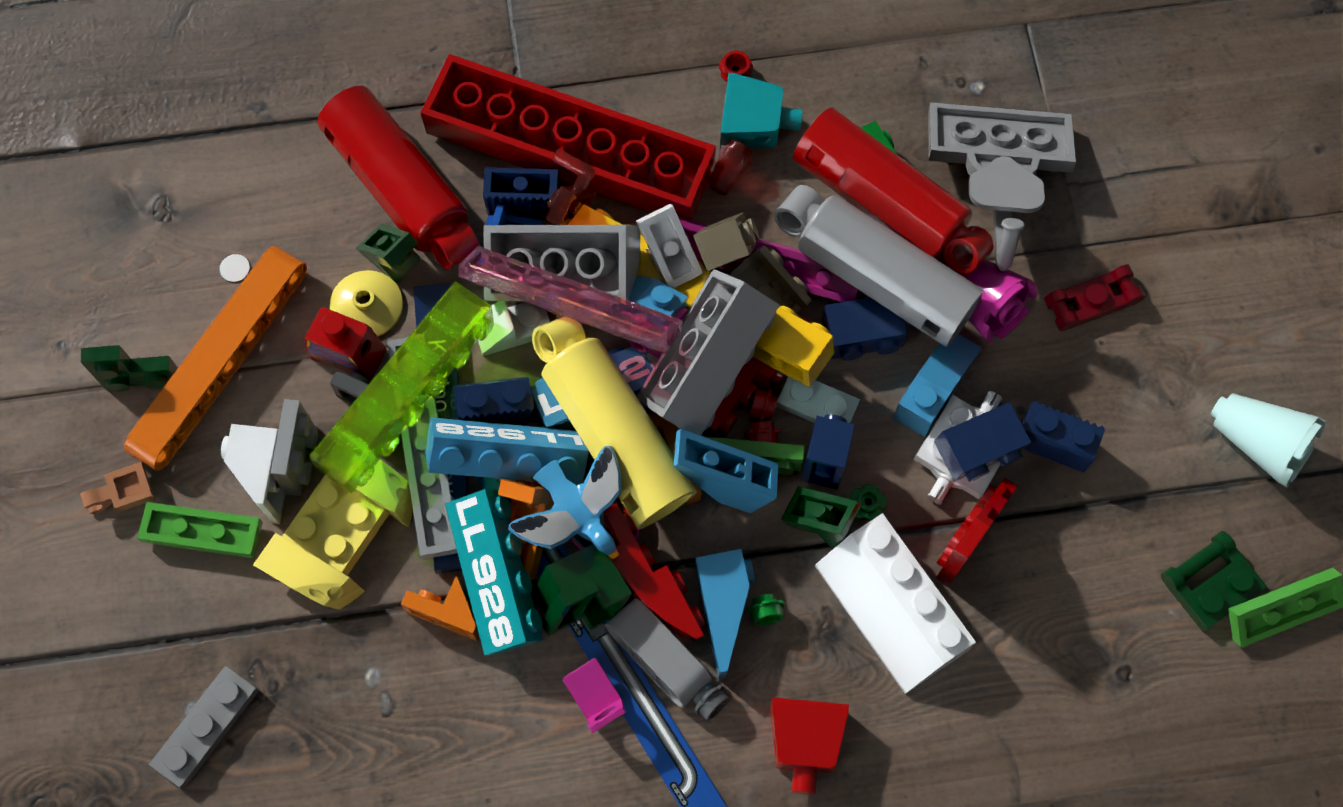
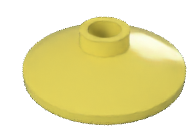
[330,270,403,337]

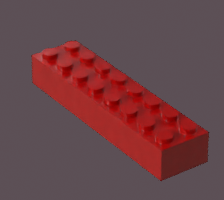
[420,54,716,220]

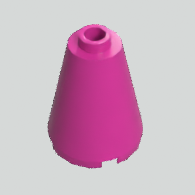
[939,250,1038,343]

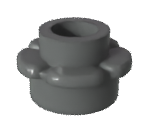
[693,684,730,721]

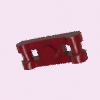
[1044,264,1146,331]

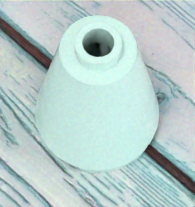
[1211,393,1327,487]

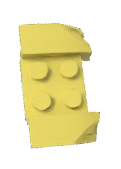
[253,438,413,610]

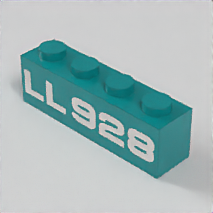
[445,489,543,655]

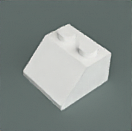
[221,424,286,524]

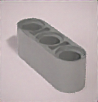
[605,598,712,708]

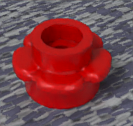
[719,50,753,82]
[749,388,778,422]
[744,421,782,443]

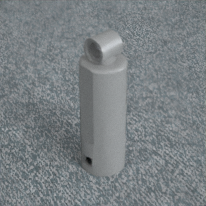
[774,185,985,348]

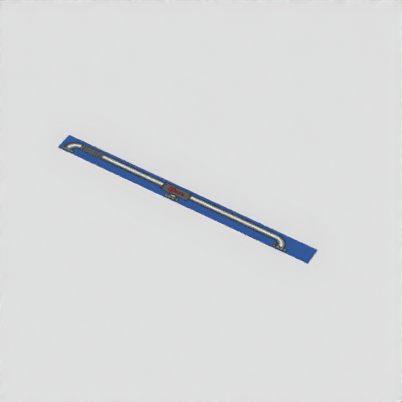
[476,477,727,807]

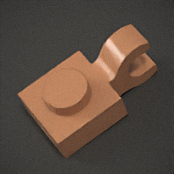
[80,462,155,515]

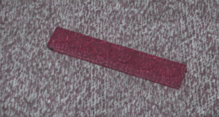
[459,246,683,353]

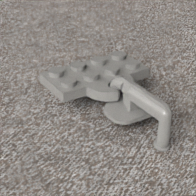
[928,102,1076,271]

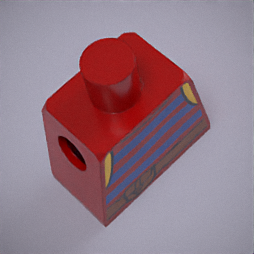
[305,307,387,382]

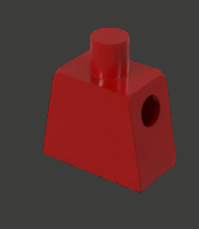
[770,697,849,795]

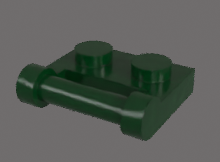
[1161,531,1267,632]

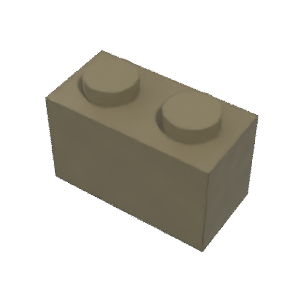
[693,212,759,271]

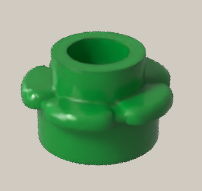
[849,484,887,521]
[748,594,785,626]

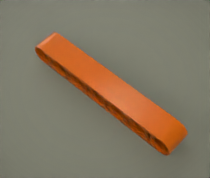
[124,245,308,471]

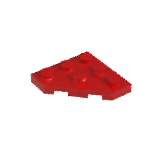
[936,478,1018,587]

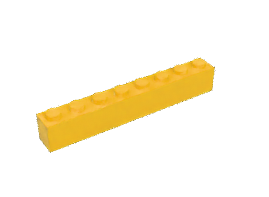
[568,205,834,388]

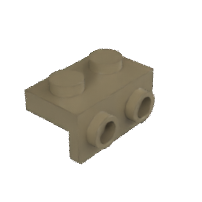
[728,245,812,313]

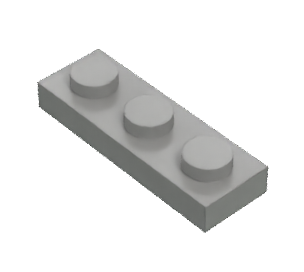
[149,666,260,789]

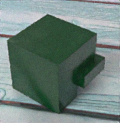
[533,544,632,636]

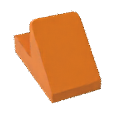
[401,577,479,641]

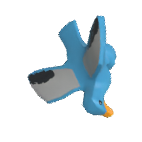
[508,446,622,559]

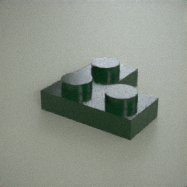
[81,345,178,391]

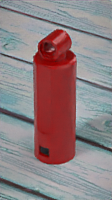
[317,85,480,270]
[793,107,994,274]

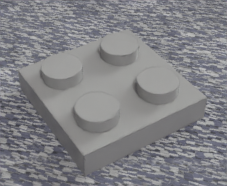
[270,399,318,496]

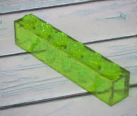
[309,281,494,494]

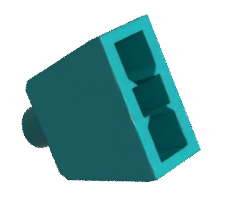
[720,73,803,150]

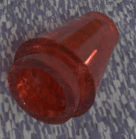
[708,140,754,196]

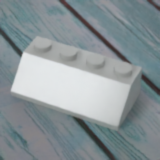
[815,513,976,694]

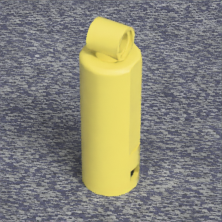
[532,315,697,529]

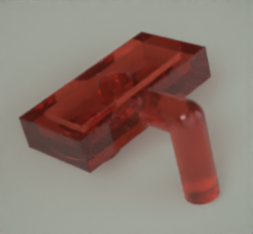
[546,149,597,225]

